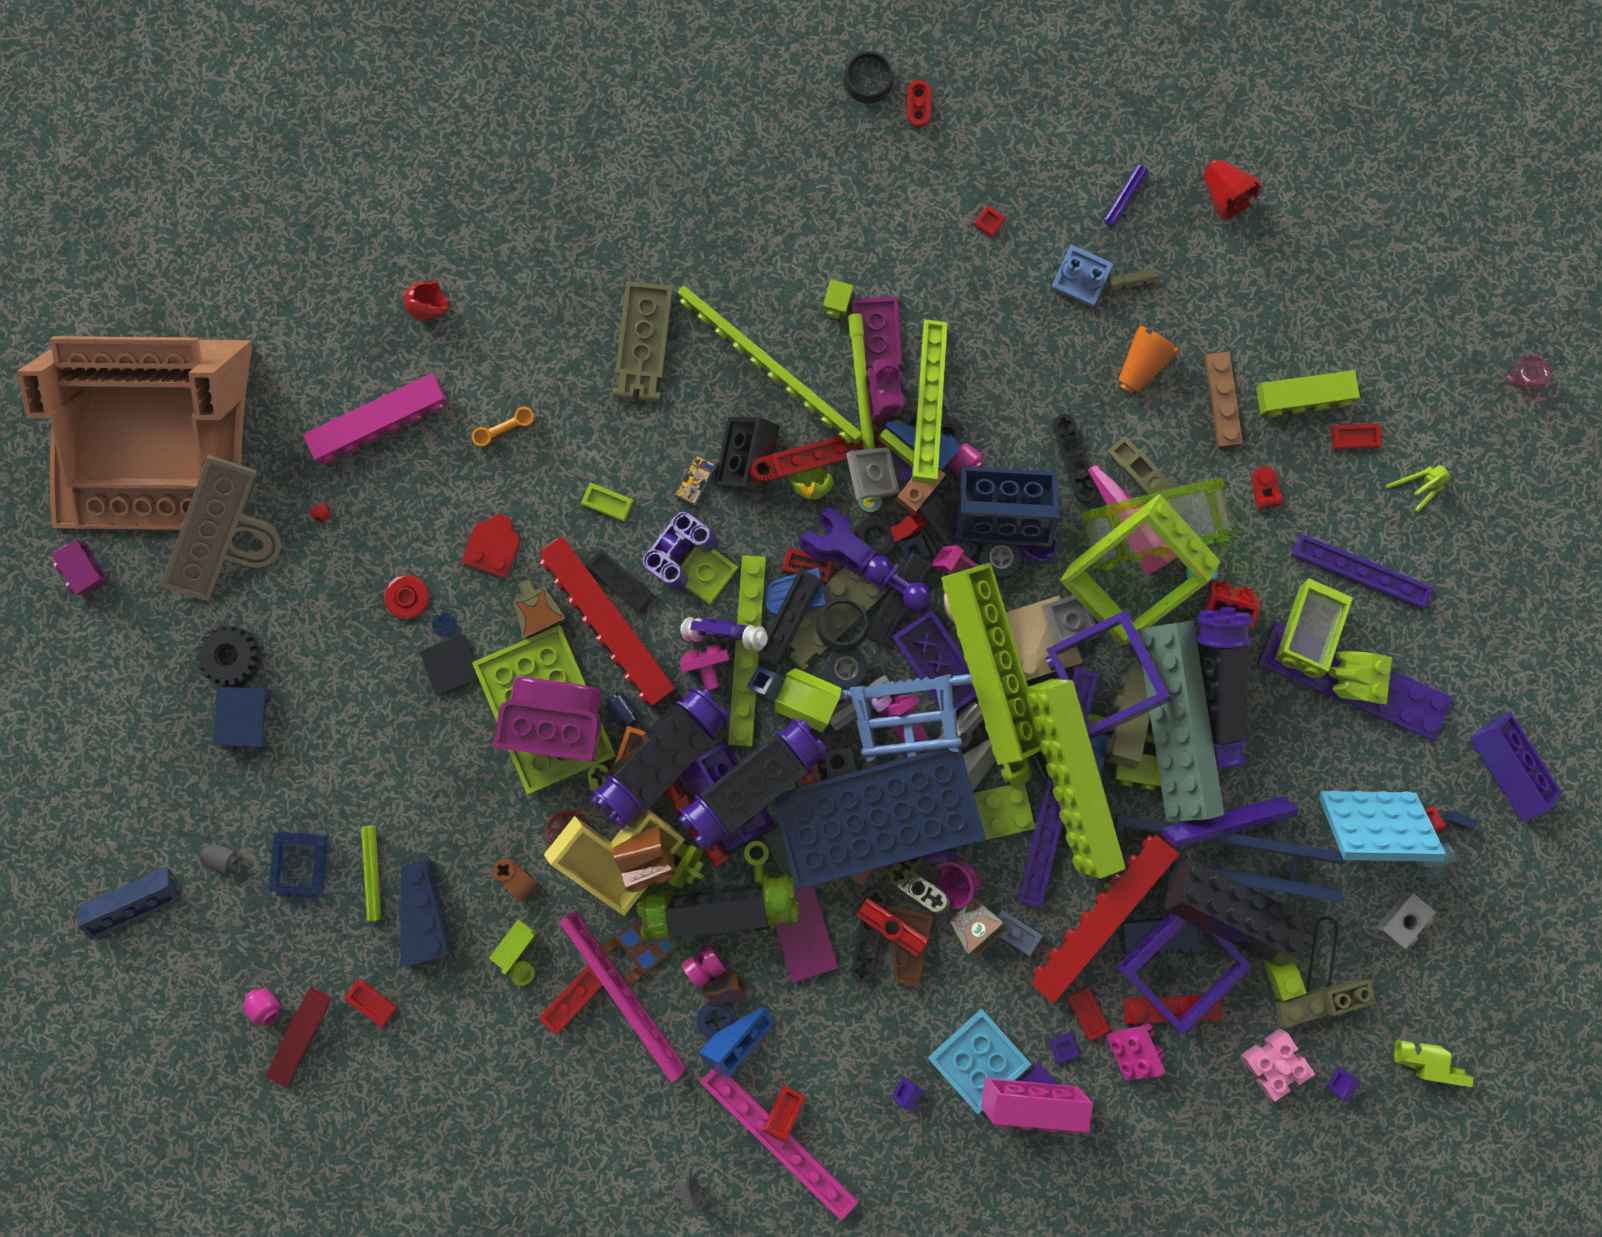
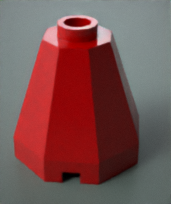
[1204,160,1262,220]

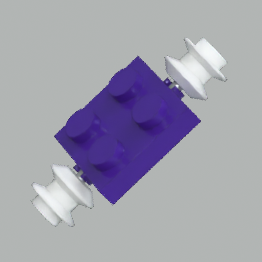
[681,617,768,651]

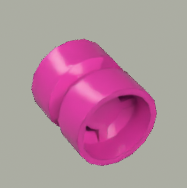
[681,944,727,989]

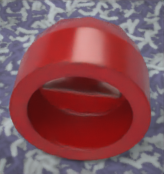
[309,502,330,522]

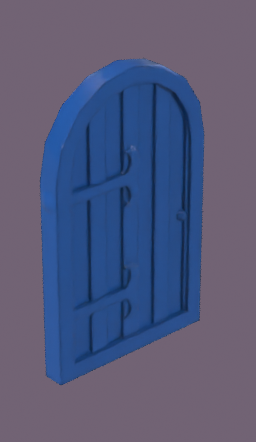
[764,568,827,615]

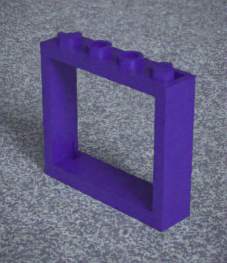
[1045,610,1172,739]
[1116,913,1252,1035]

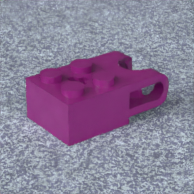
[867,358,906,424]

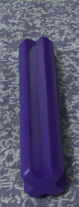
[1103,164,1148,227]

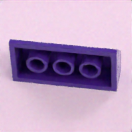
[1471,711,1562,821]
[682,741,775,852]

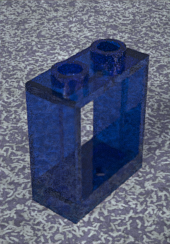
[269,832,329,898]

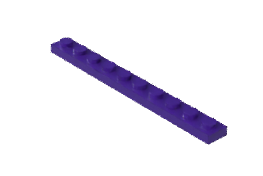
[1017,667,1099,907]

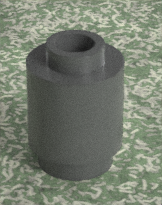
[200,844,239,874]

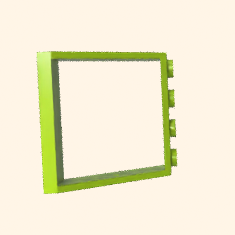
[1060,494,1221,645]

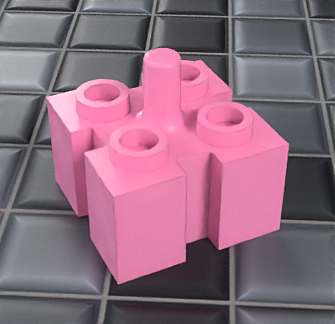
[1240,1029,1315,1102]

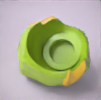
[787,467,834,500]

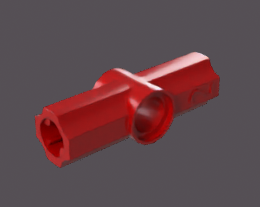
[856,897,928,957]

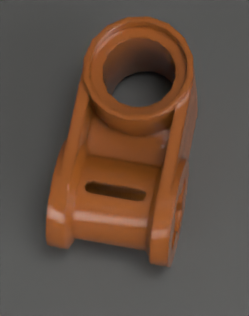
[492,858,539,902]

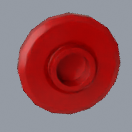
[384,575,429,619]

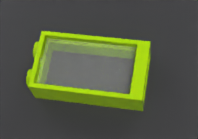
[1275,578,1353,679]

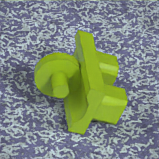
[668,843,705,889]

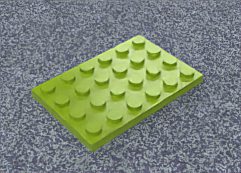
[472,625,616,795]

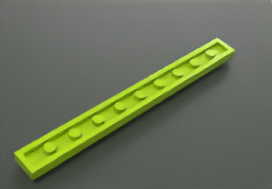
[677,285,862,445]

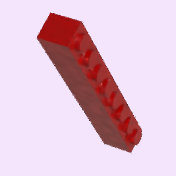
[539,536,677,706]
[1031,834,1180,1003]

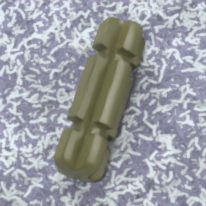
[1110,269,1156,291]

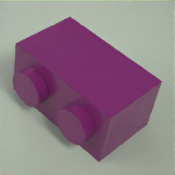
[51,539,109,597]

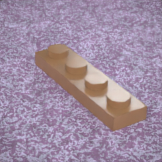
[1205,352,1243,448]

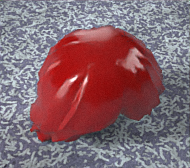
[404,281,449,321]

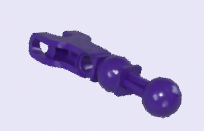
[799,507,933,612]

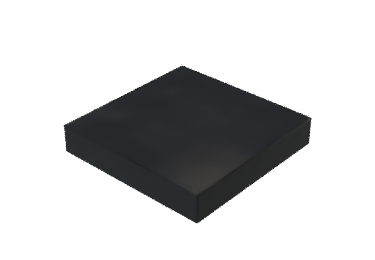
[419,634,479,696]

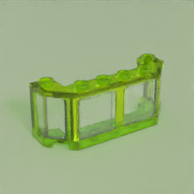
[1081,478,1237,571]

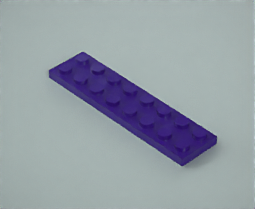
[1257,621,1453,741]

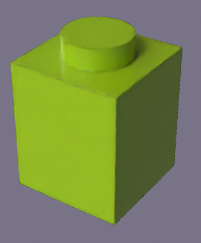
[823,279,853,319]

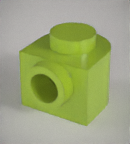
[1000,758,1032,788]

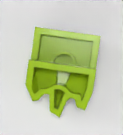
[1328,651,1392,705]

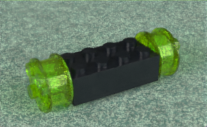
[637,873,800,944]

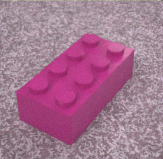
[981,1078,1093,1134]

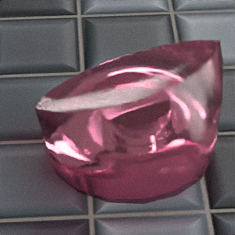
[1506,354,1552,387]

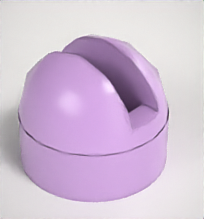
[871,695,892,712]

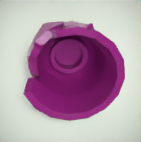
[937,860,982,909]

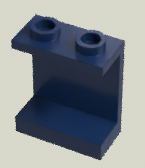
[213,687,272,751]

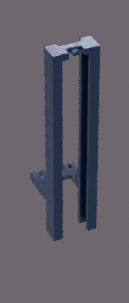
[1116,815,1347,902]

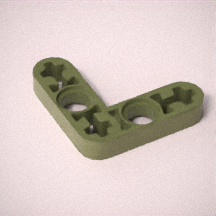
[889,856,950,914]

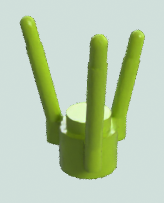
[1386,465,1450,512]

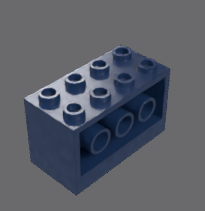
[956,466,1059,547]

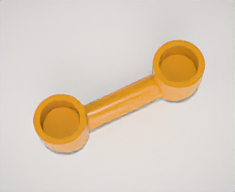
[472,407,534,447]

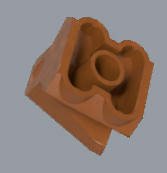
[613,824,675,892]

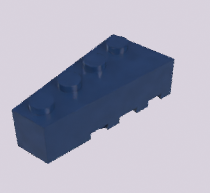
[401,859,454,968]

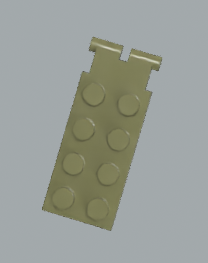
[613,281,673,402]
[788,567,888,671]

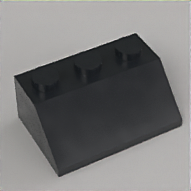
[714,417,780,494]

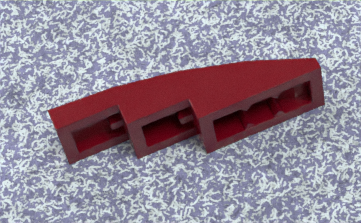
[265,987,332,1088]

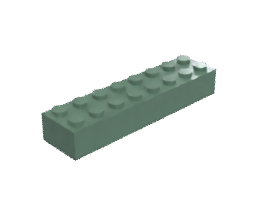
[1137,621,1224,822]

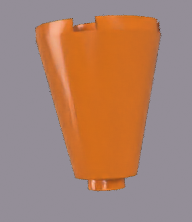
[1118,325,1179,394]

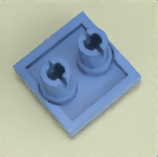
[1050,245,1113,308]

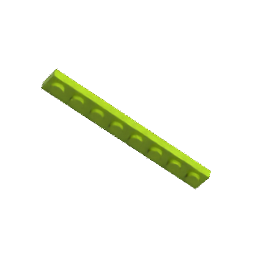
[912,319,947,484]
[728,555,766,746]

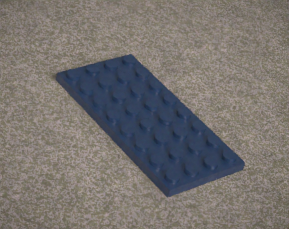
[773,746,986,890]

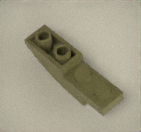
[1107,436,1189,515]
[1275,979,1376,1028]

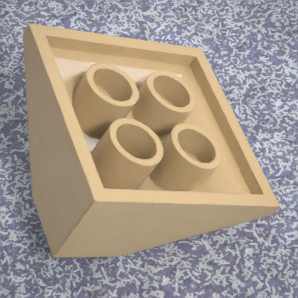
[1006,595,1083,681]

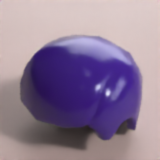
[1021,536,1058,563]

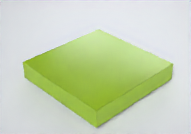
[672,540,739,605]

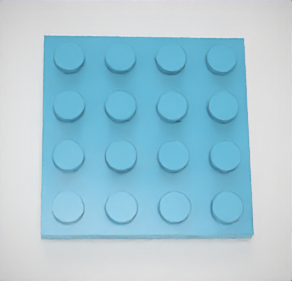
[1319,790,1446,862]

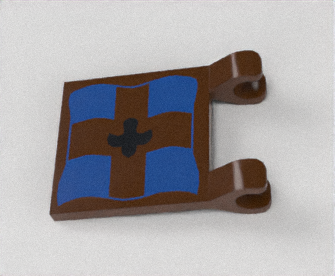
[601,906,682,985]

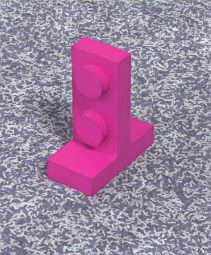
[931,545,996,578]
[878,694,929,755]

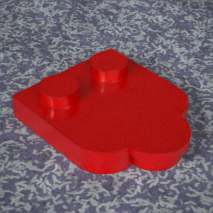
[461,514,520,579]

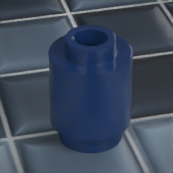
[604,692,639,728]

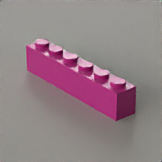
[303,373,448,464]

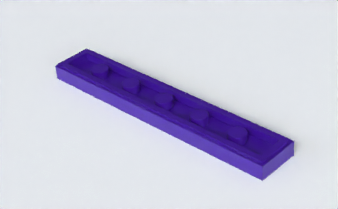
[1291,533,1434,609]
[1162,796,1298,848]

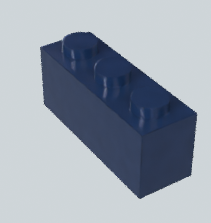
[1120,918,1199,955]

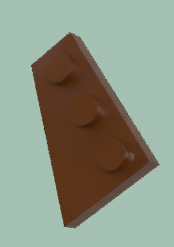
[886,904,934,987]

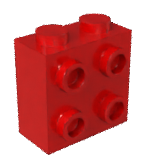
[1203,581,1261,629]

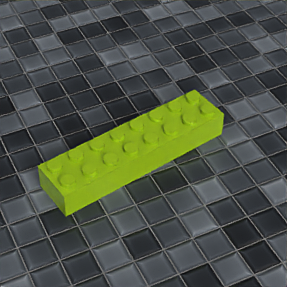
[941,562,1041,765]
[1026,679,1126,879]

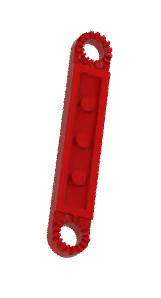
[750,428,883,482]

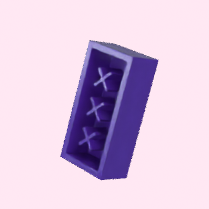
[891,610,977,711]

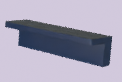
[78,867,180,941]

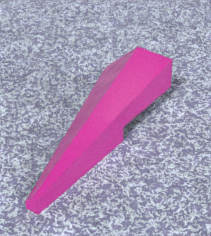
[1088,464,1177,575]

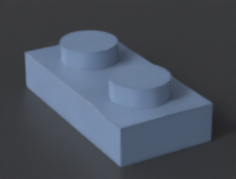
[997,909,1043,956]

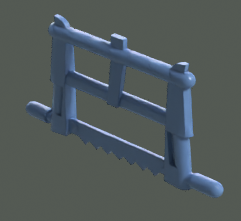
[839,674,973,762]

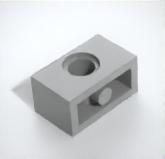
[1376,891,1436,949]

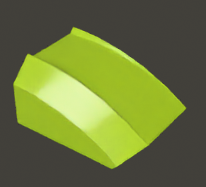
[774,668,842,732]

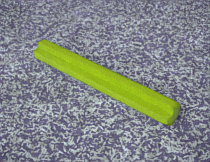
[361,825,382,922]

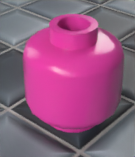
[948,443,983,476]
[243,989,280,1026]

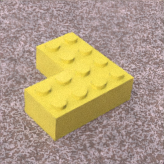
[544,809,685,916]

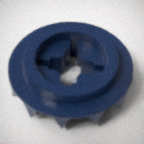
[697,1001,735,1039]

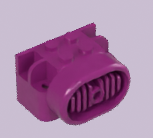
[493,676,601,762]

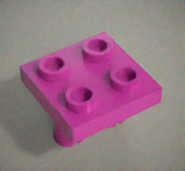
[680,643,729,690]
[1106,1023,1165,1080]

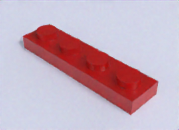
[1123,995,1222,1024]

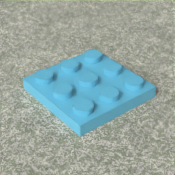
[928,1008,1032,1114]

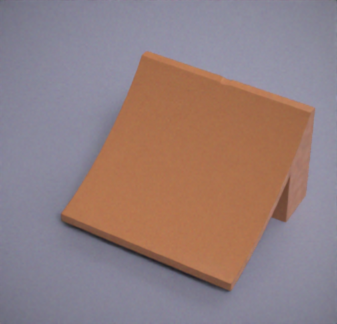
[17,336,252,530]

